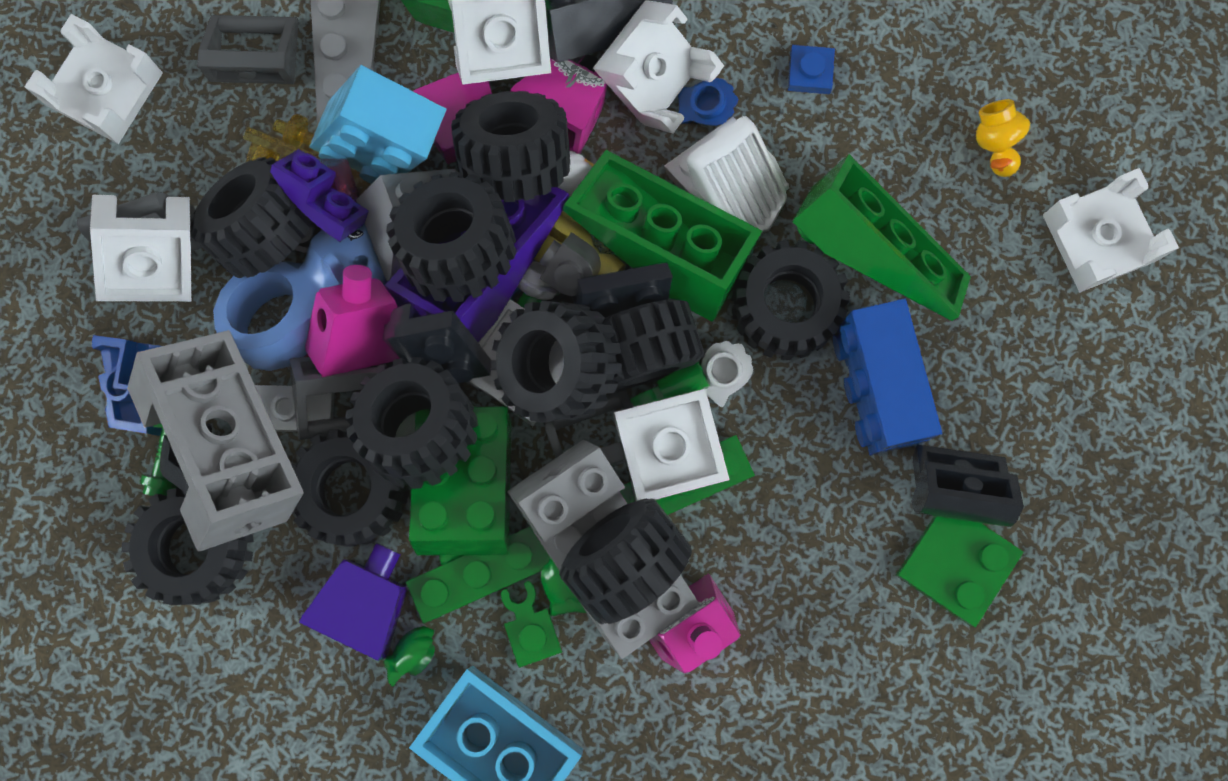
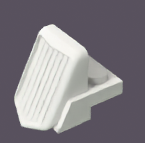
[664,116,789,233]

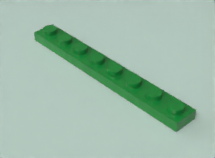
[406,435,755,624]

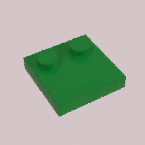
[895,516,1024,628]

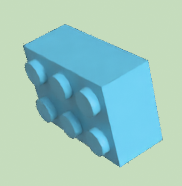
[309,65,447,184]
[409,666,583,781]

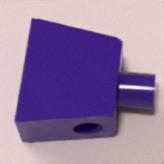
[299,543,408,661]

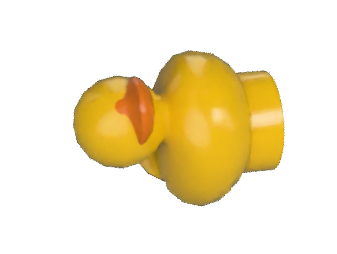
[976,99,1030,177]

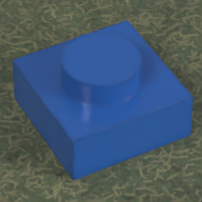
[788,45,835,94]

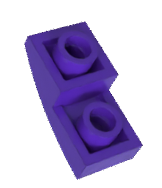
[270,149,369,242]

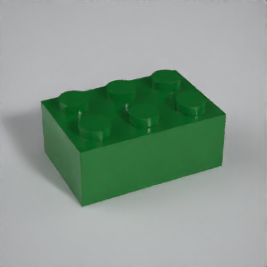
[409,407,511,556]

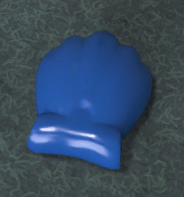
[678,78,739,126]

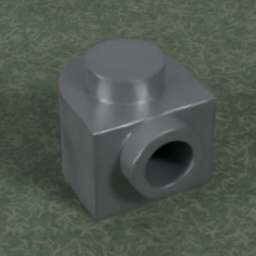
[539,232,601,296]

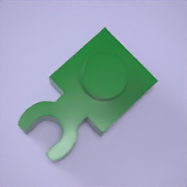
[501,581,563,668]

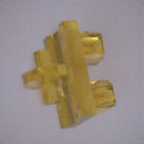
[243,114,331,168]

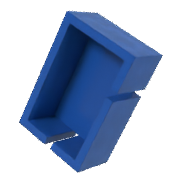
[833,298,943,456]

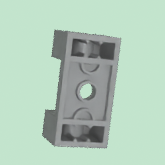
[127,330,304,552]
[507,439,699,659]

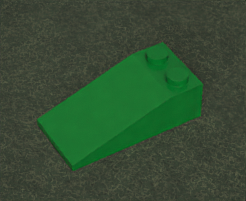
[563,150,762,322]
[792,154,971,321]

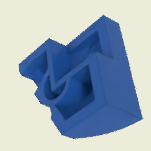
[92,335,162,436]

